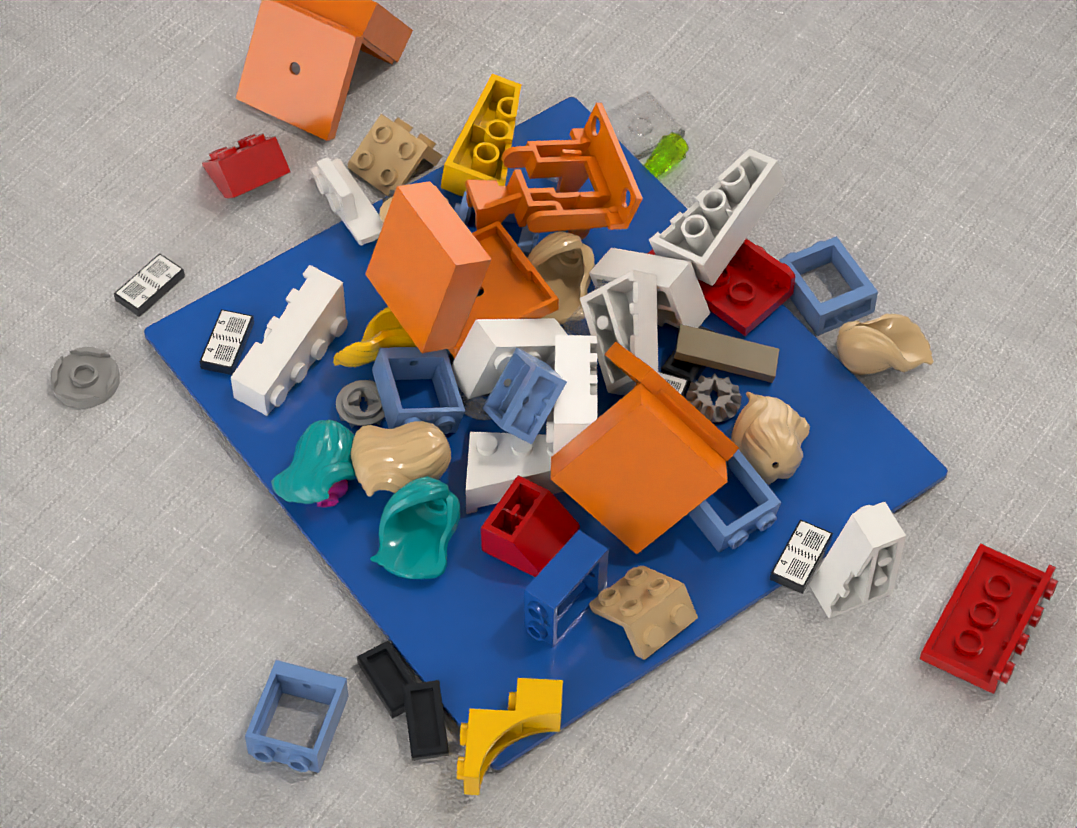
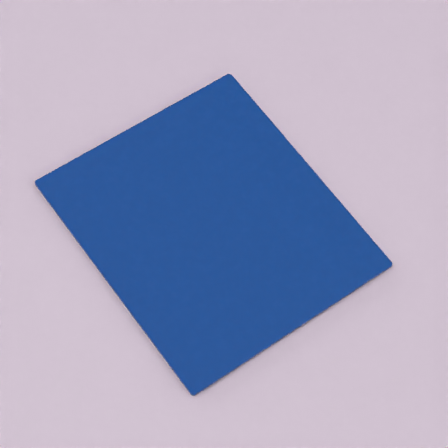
[144,97,948,770]

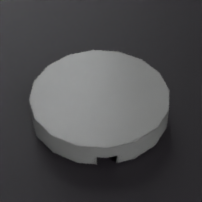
[51,347,120,408]

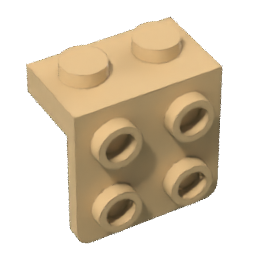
[348,114,442,196]
[589,566,698,660]

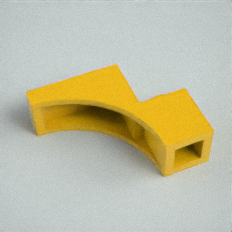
[457,678,563,795]

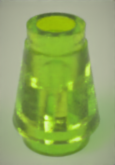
[644,132,689,178]

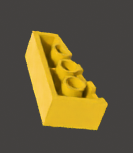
[441,73,522,197]

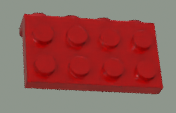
[647,238,796,336]
[920,543,1059,694]

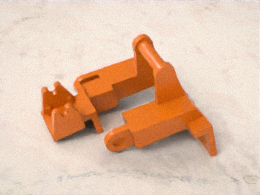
[465,102,643,240]

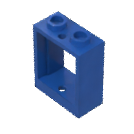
[524,530,608,647]

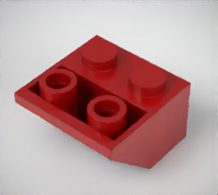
[202,133,291,198]
[481,475,580,577]

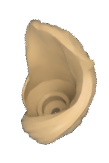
[528,231,595,325]
[836,313,934,375]
[731,392,810,484]
[351,421,451,496]

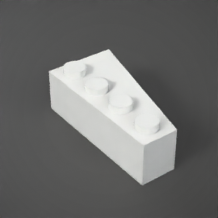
[546,335,597,455]

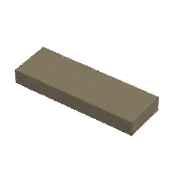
[673,324,779,383]

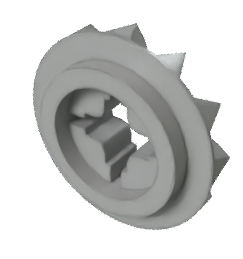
[686,373,742,422]
[336,380,385,428]

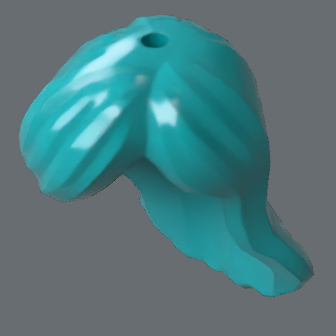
[271,420,356,504]
[370,476,460,579]

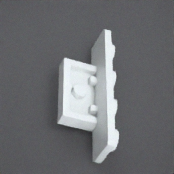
[311,157,383,245]

